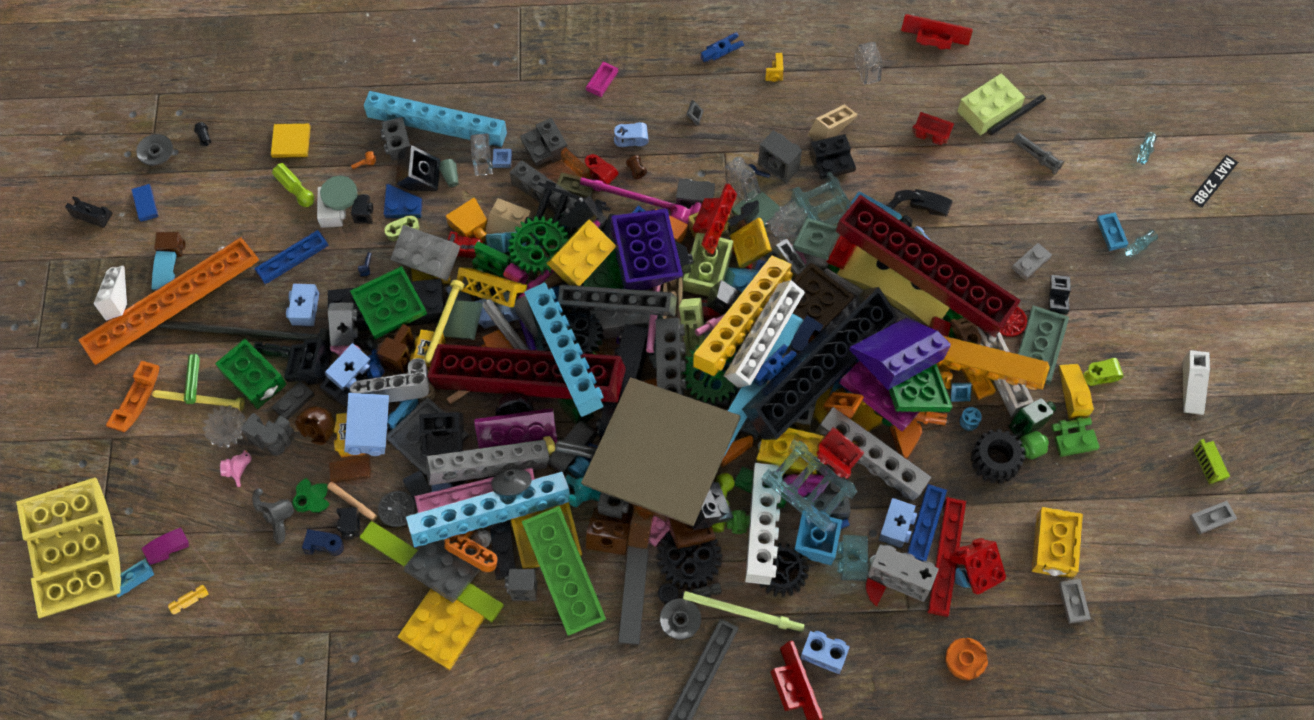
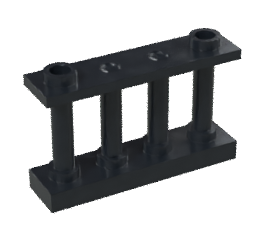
[524,180,611,239]

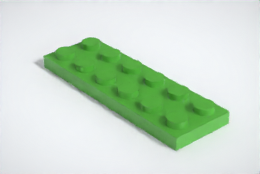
[522,506,606,636]

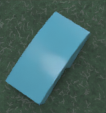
[486,232,527,253]
[152,251,177,291]

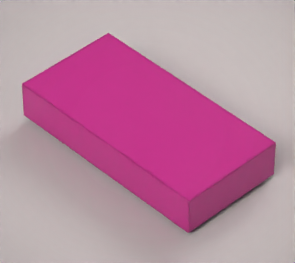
[586,62,618,97]

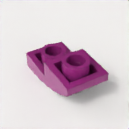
[141,527,189,565]

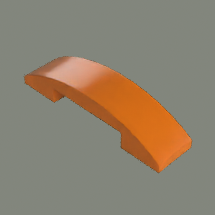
[106,361,160,432]

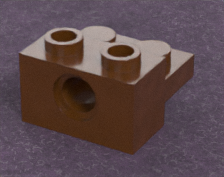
[377,324,415,375]
[586,508,633,555]

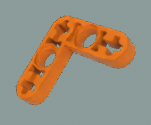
[444,530,497,572]

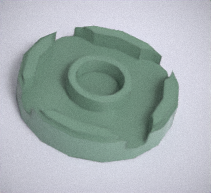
[320,176,358,211]

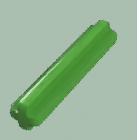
[184,354,200,404]

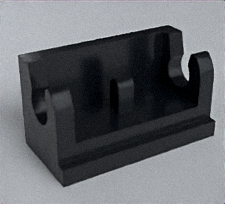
[65,196,113,228]

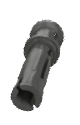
[1012,133,1064,175]

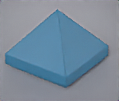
[950,383,972,402]
[955,568,971,588]

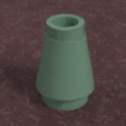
[439,159,459,187]

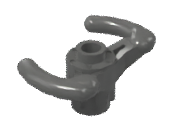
[252,488,294,544]

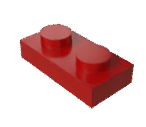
[827,235,857,270]

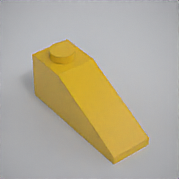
[1059,364,1094,420]

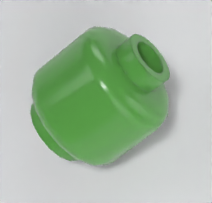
[1020,431,1049,460]

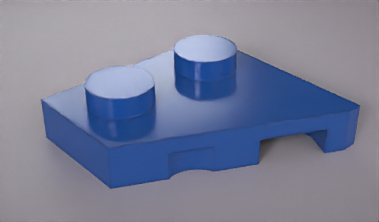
[384,184,423,218]

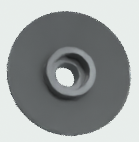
[136,134,173,166]
[491,468,532,496]
[660,599,701,640]

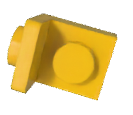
[765,53,784,82]

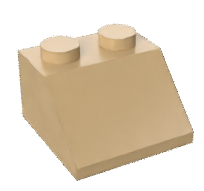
[485,198,532,234]

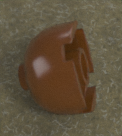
[295,406,335,445]

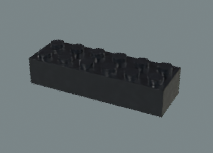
[327,278,445,331]
[596,324,648,441]

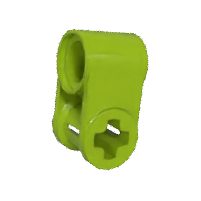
[1083,358,1124,386]

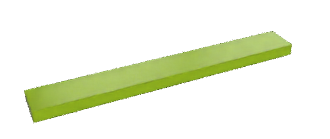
[360,521,504,622]

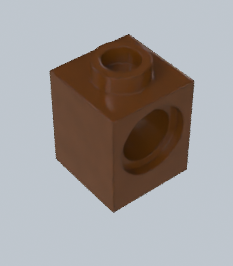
[154,232,186,257]

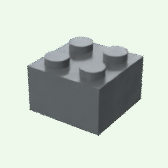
[758,130,802,183]

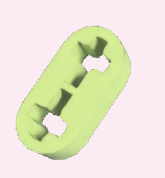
[385,216,419,241]

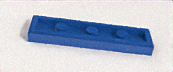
[254,230,329,284]
[907,484,947,562]

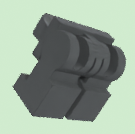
[241,413,294,456]

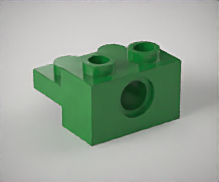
[472,241,514,279]

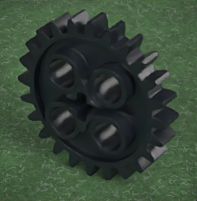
[541,308,604,354]
[656,533,722,590]

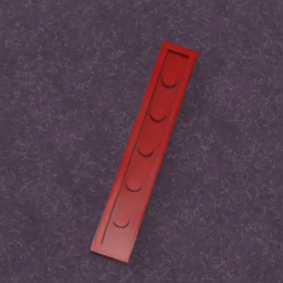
[927,497,967,617]

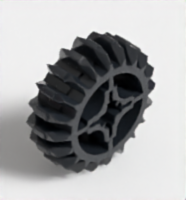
[758,543,809,598]

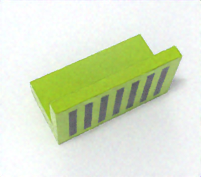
[1193,439,1230,484]

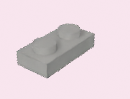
[1012,243,1052,280]
[1189,501,1237,535]
[1058,579,1091,624]

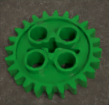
[508,216,569,275]
[683,345,741,404]

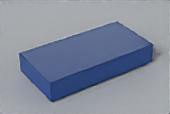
[132,184,159,222]

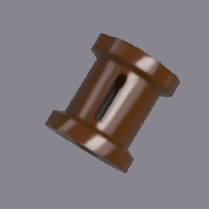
[626,155,647,179]

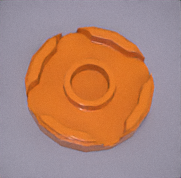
[945,638,988,680]

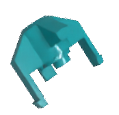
[565,462,602,508]

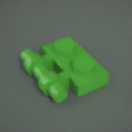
[1051,417,1099,457]

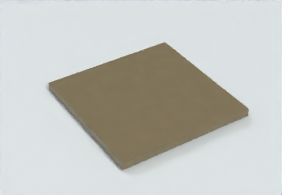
[581,377,741,526]

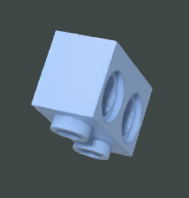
[800,631,850,674]

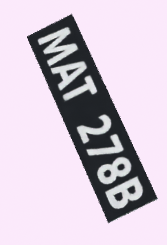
[1190,154,1239,207]

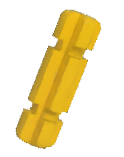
[168,585,208,614]

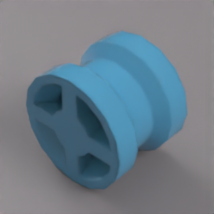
[959,407,982,431]
[568,456,590,478]

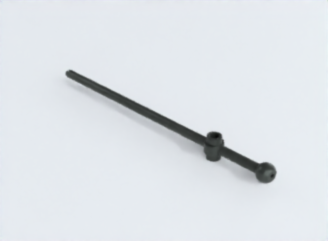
[157,321,378,351]

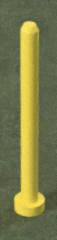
[424,280,464,364]
[152,390,245,411]

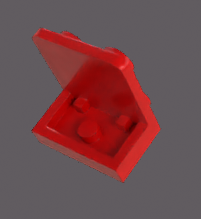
[912,112,954,146]
[816,427,864,479]
[950,538,1006,595]

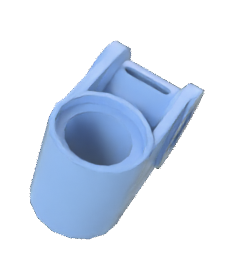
[614,122,649,147]

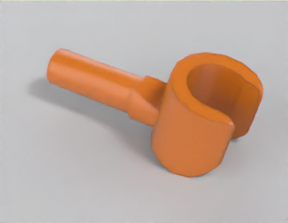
[351,151,376,169]

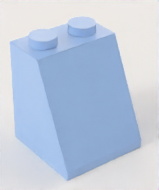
[344,393,389,456]

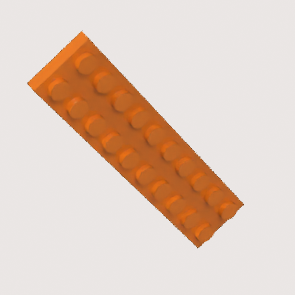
[78,237,259,365]

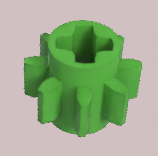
[727,510,750,534]

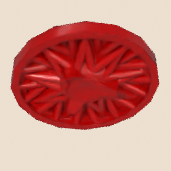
[1000,307,1027,337]

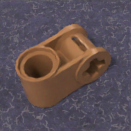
[950,317,982,345]

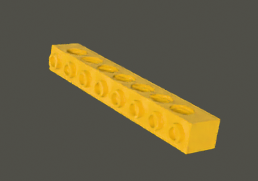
[694,256,793,376]

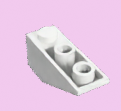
[94,265,127,320]
[1183,350,1210,415]

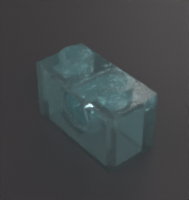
[838,535,868,581]

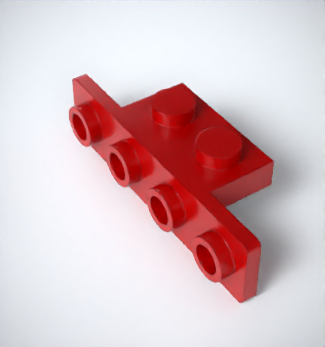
[901,14,973,50]
[692,184,737,254]
[770,640,823,720]

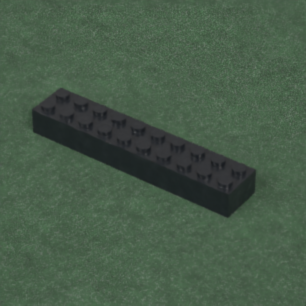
[742,287,899,440]

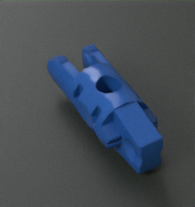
[700,32,744,62]
[754,344,797,387]
[366,349,385,379]

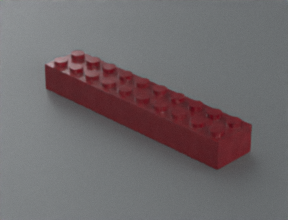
[836,195,1021,338]
[427,344,626,403]

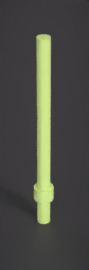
[683,591,804,632]

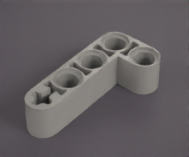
[350,358,429,403]

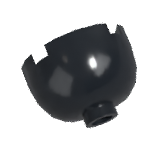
[495,392,534,416]

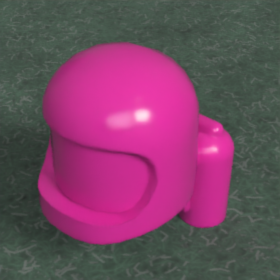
[670,202,702,224]
[783,474,824,497]

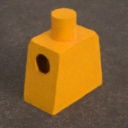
[446,198,487,242]

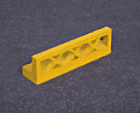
[457,267,527,307]

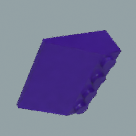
[610,208,683,291]
[849,317,951,390]

